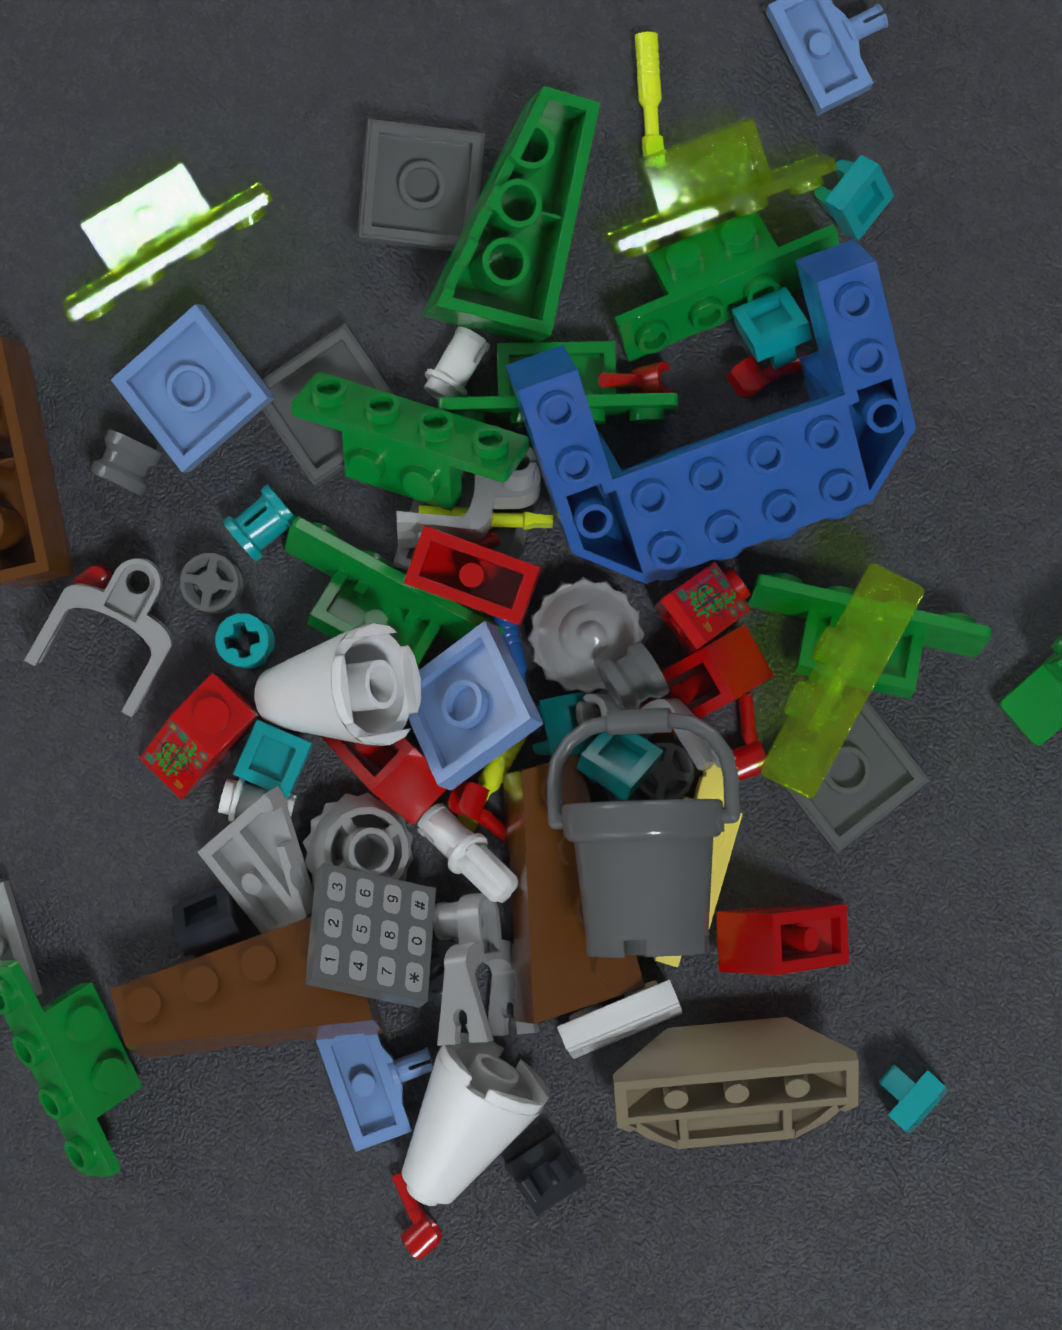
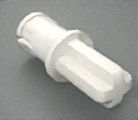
[417,803,519,903]

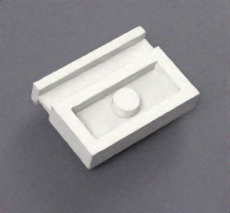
[557,980,683,1059]

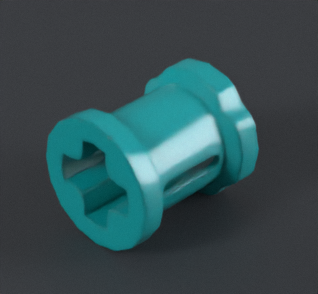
[222,484,296,562]
[215,613,276,668]

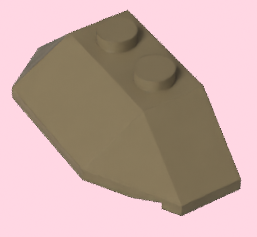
[613,1017,859,1149]

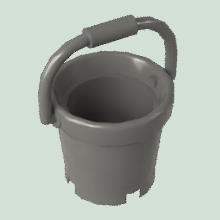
[547,708,740,958]

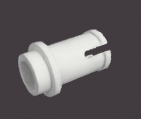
[423,326,490,400]
[218,778,297,822]

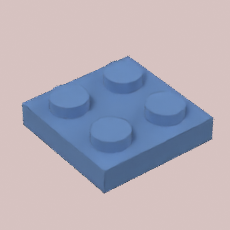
[111,304,276,472]
[408,621,544,790]

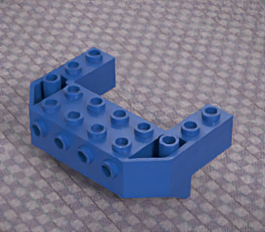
[505,239,916,584]

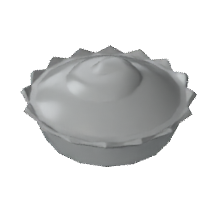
[527,577,645,694]
[303,792,414,887]

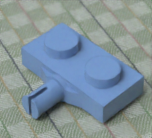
[766,0,889,116]
[316,1033,434,1152]

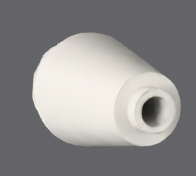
[254,623,421,746]
[402,1033,550,1206]

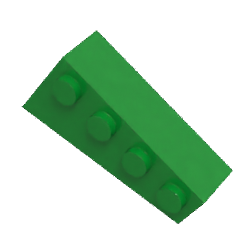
[421,86,600,343]

